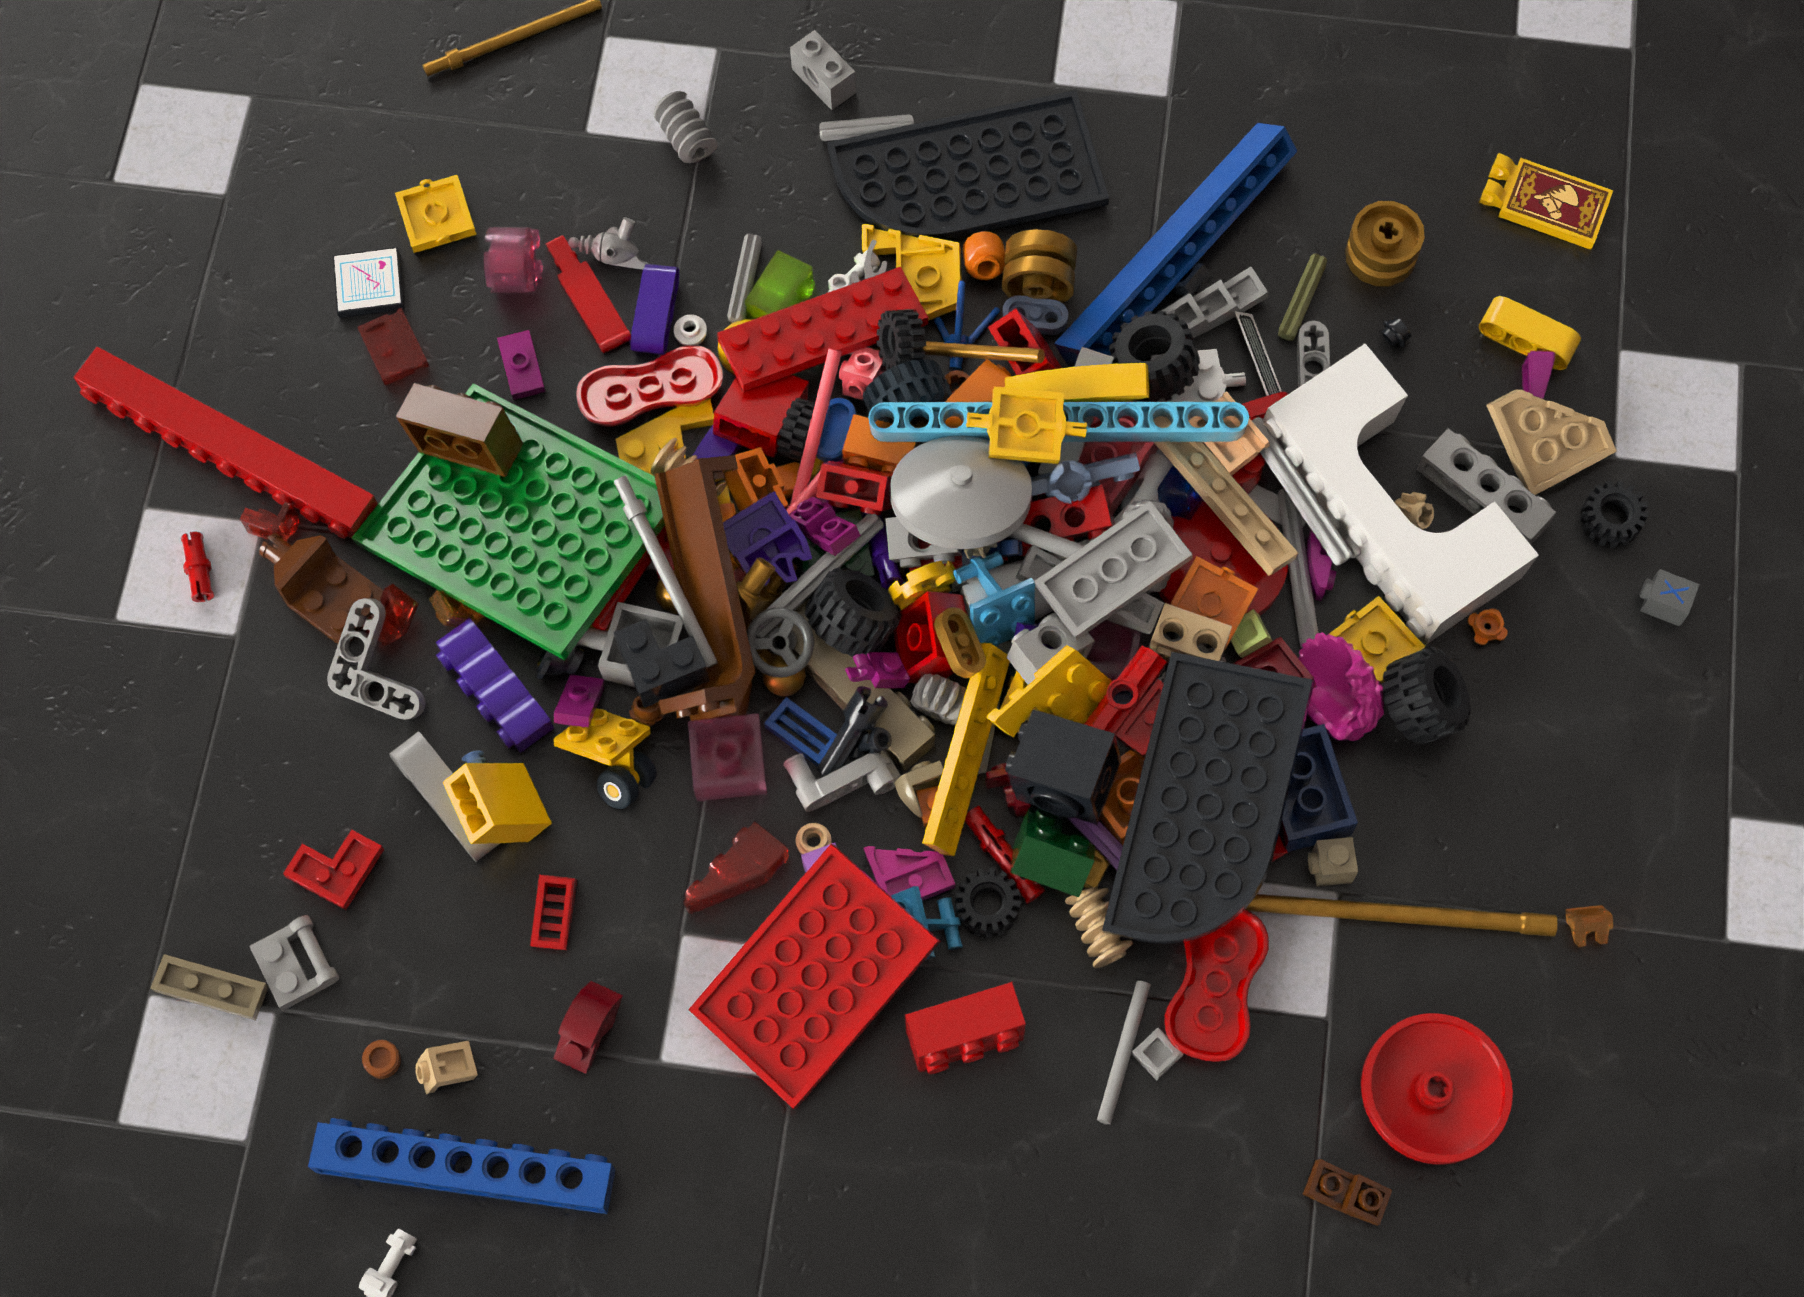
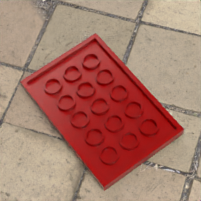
[688,844,941,1109]

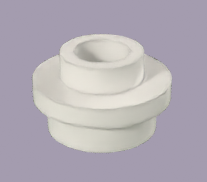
[674,315,707,346]

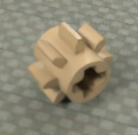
[1395,492,1434,530]

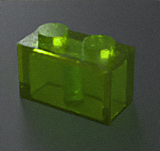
[745,250,815,319]

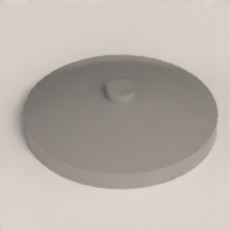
[891,436,1032,549]

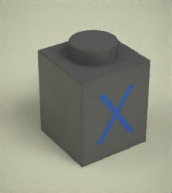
[1639,569,1700,626]

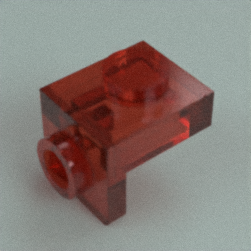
[361,584,419,646]

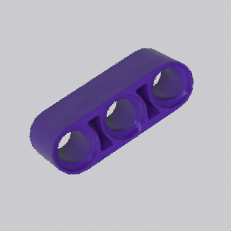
[631,264,679,355]

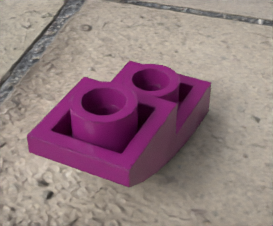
[789,496,861,556]
[1306,529,1337,601]

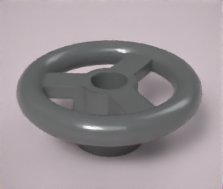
[746,608,814,678]

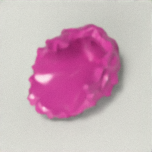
[1299,632,1384,741]

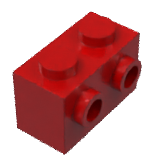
[816,461,893,515]

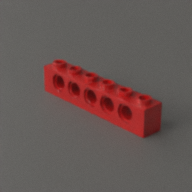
[909,484,1115,572]

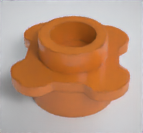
[1468,608,1508,645]

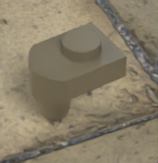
[894,760,943,817]

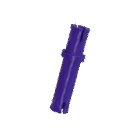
[859,506,903,591]

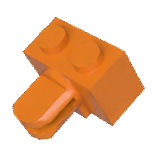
[724,447,800,512]

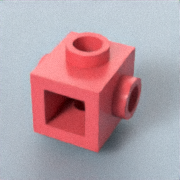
[839,347,887,400]

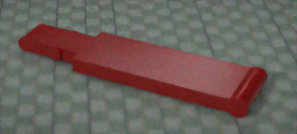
[545,235,631,354]

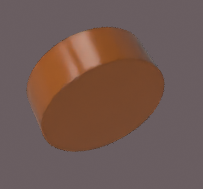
[362,1040,401,1079]

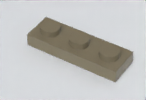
[151,954,269,1021]

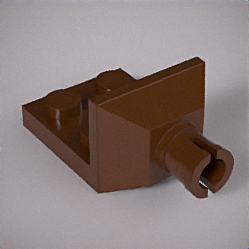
[259,533,389,644]

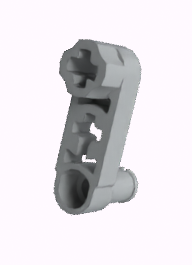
[783,750,901,812]

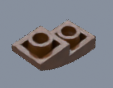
[1303,1159,1392,1225]

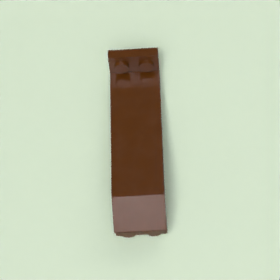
[654,455,755,723]

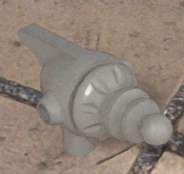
[568,217,648,270]

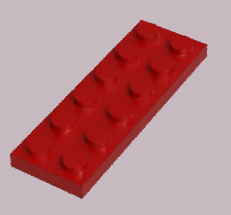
[717,267,928,392]

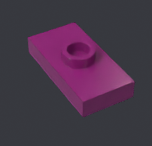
[497,330,546,400]
[554,675,604,727]

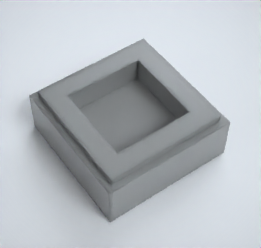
[1131,1028,1184,1081]

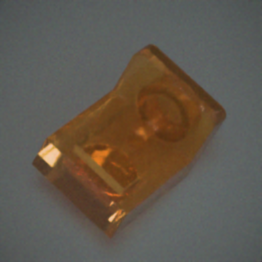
[429,590,484,627]

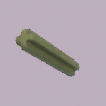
[1278,253,1327,341]

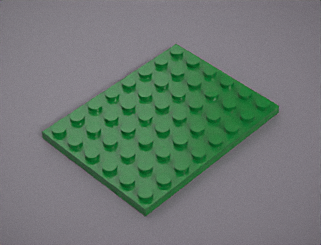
[352,383,665,661]

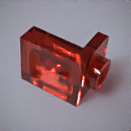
[240,502,299,542]

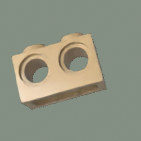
[1150,603,1232,663]

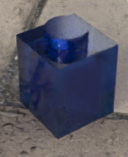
[1157,465,1204,520]

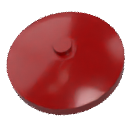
[1158,498,1288,616]
[1361,1013,1513,1164]

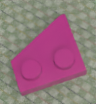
[863,846,956,901]

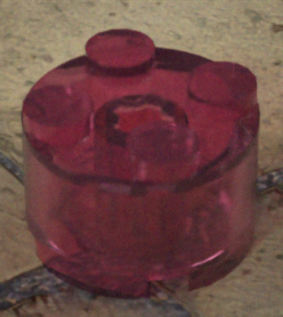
[484,227,542,293]

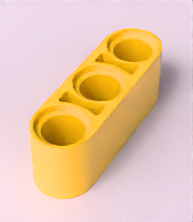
[1479,296,1581,370]

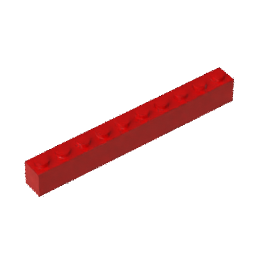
[73,347,378,538]

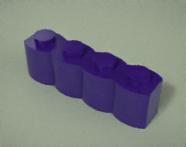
[436,618,554,753]

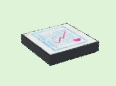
[333,247,405,318]

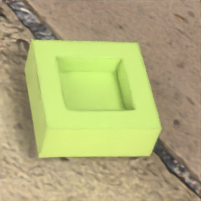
[1231,609,1272,658]

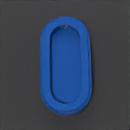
[816,398,856,462]

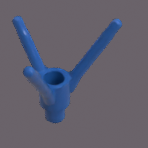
[933,280,1000,370]

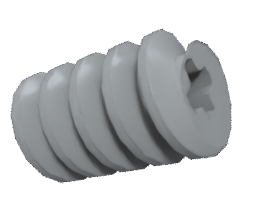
[653,91,718,163]

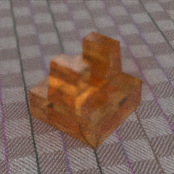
[1566,905,1613,947]

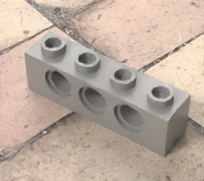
[1417,428,1556,545]

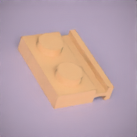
[1188,391,1270,476]

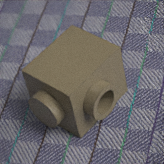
[1308,837,1358,887]

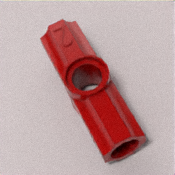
[1084,645,1168,735]

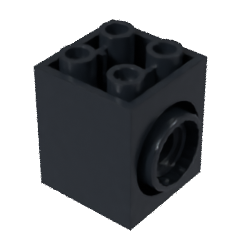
[1005,709,1121,825]

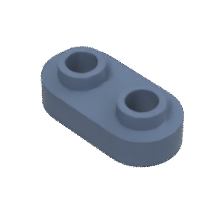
[1002,295,1068,335]

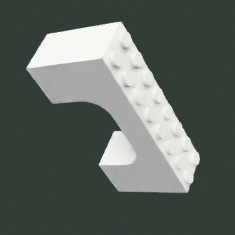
[1263,344,1539,645]

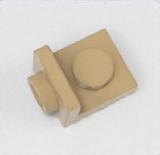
[416,1040,478,1094]

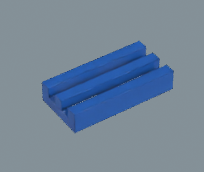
[764,697,837,767]

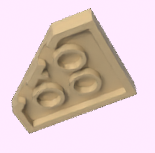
[1487,390,1617,495]

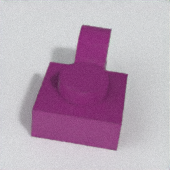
[845,652,910,688]

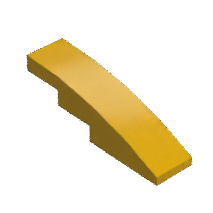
[1005,363,1149,402]

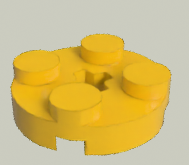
[888,560,956,610]

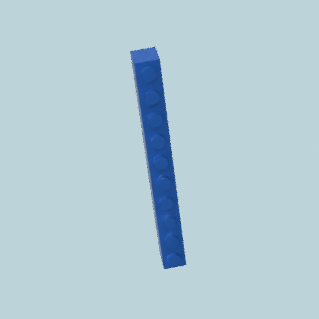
[1054,123,1297,367]

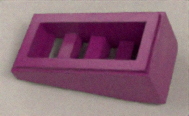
[1522,351,1555,399]

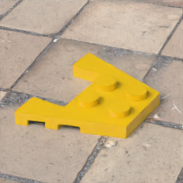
[862,224,962,321]
[616,399,731,505]
[986,645,1112,738]

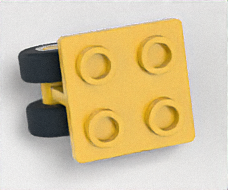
[554,708,657,809]

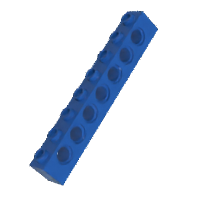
[308,1118,615,1214]

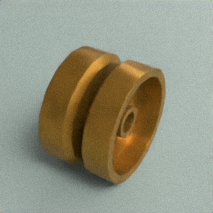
[1345,201,1425,286]
[1002,229,1077,303]

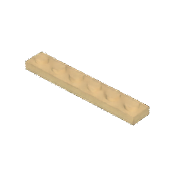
[1153,401,1299,576]

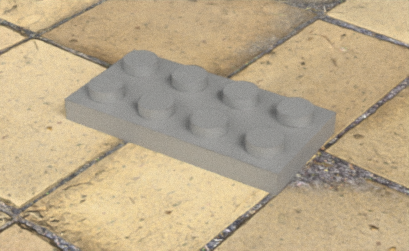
[1034,500,1193,640]

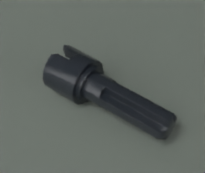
[818,686,888,777]

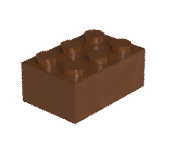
[396,383,523,477]

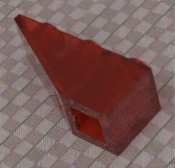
[683,821,789,914]

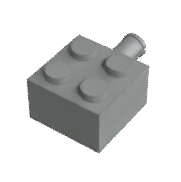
[576,602,688,687]

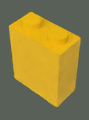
[443,763,552,844]

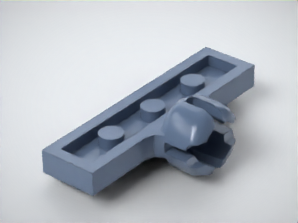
[1030,452,1140,504]

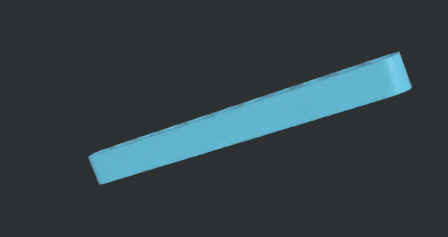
[868,402,1249,442]

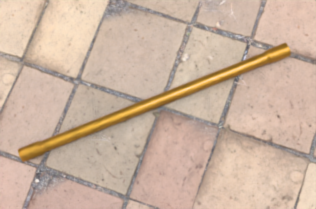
[1245,894,1557,937]

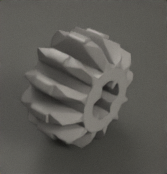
[910,673,967,725]

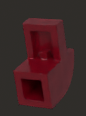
[553,981,623,1074]

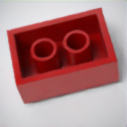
[905,982,1026,1074]

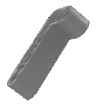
[390,731,500,862]

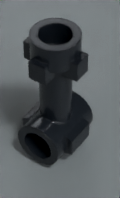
[847,727,892,761]

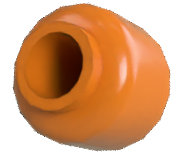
[962,231,1006,280]

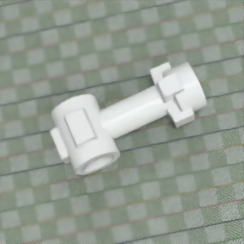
[828,250,880,292]
[359,1228,417,1297]

